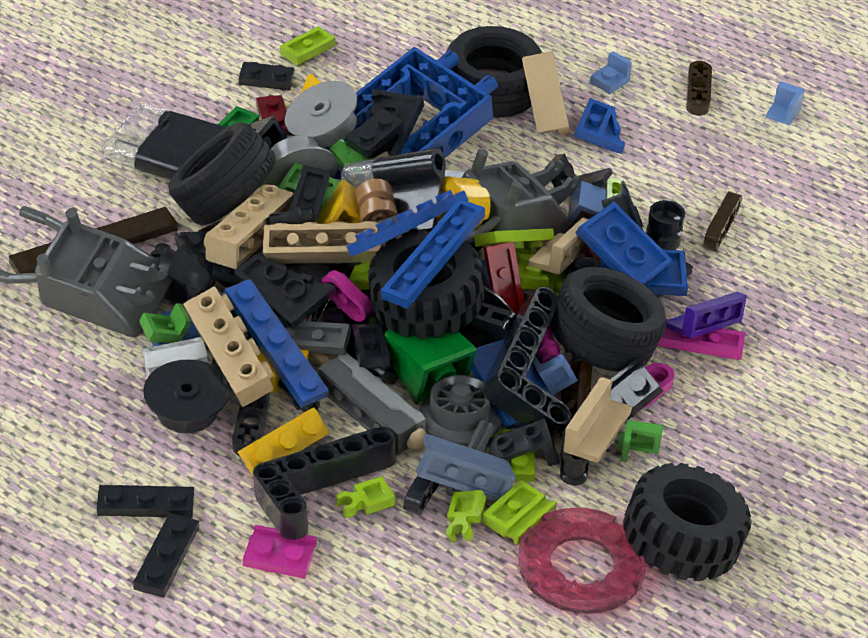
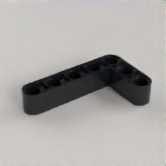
[483,287,571,438]
[253,427,396,540]

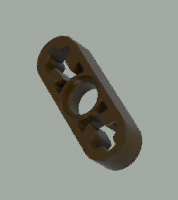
[686,61,712,116]
[703,191,742,251]

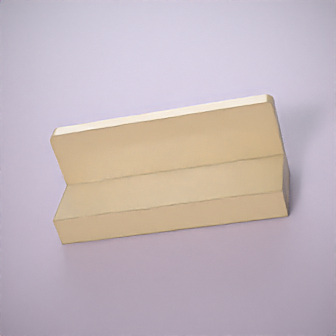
[522,51,569,135]
[528,218,589,274]
[564,377,632,462]

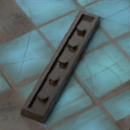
[9,206,178,274]

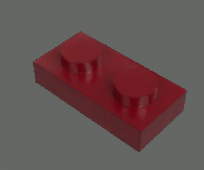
[256,95,292,136]

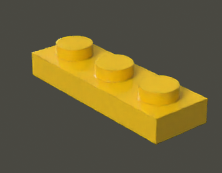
[238,407,330,476]

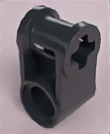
[560,429,589,486]

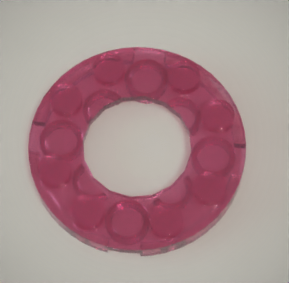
[518,507,647,614]

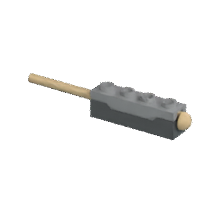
[275,314,426,455]

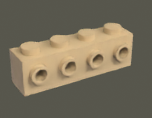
[204,184,295,269]
[263,221,385,264]
[183,286,274,408]

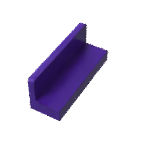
[666,291,747,338]

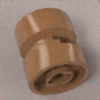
[355,179,397,222]

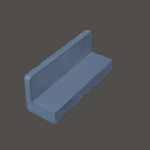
[416,433,515,502]

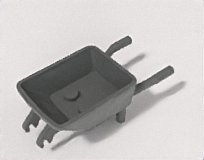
[462,149,581,243]
[0,206,173,337]

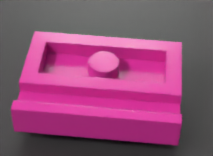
[243,524,317,579]

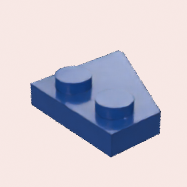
[574,98,625,154]

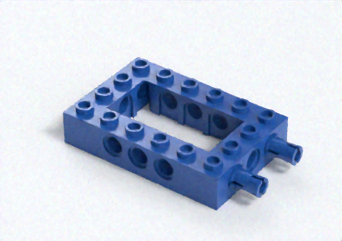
[325,46,498,185]

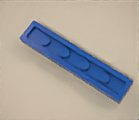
[346,190,469,257]
[381,198,485,309]
[224,279,329,408]

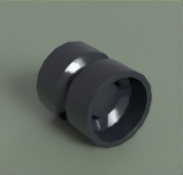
[646,200,685,250]

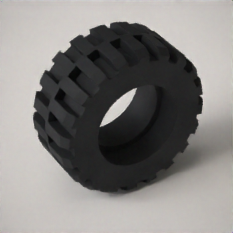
[368,229,484,339]
[623,463,752,581]

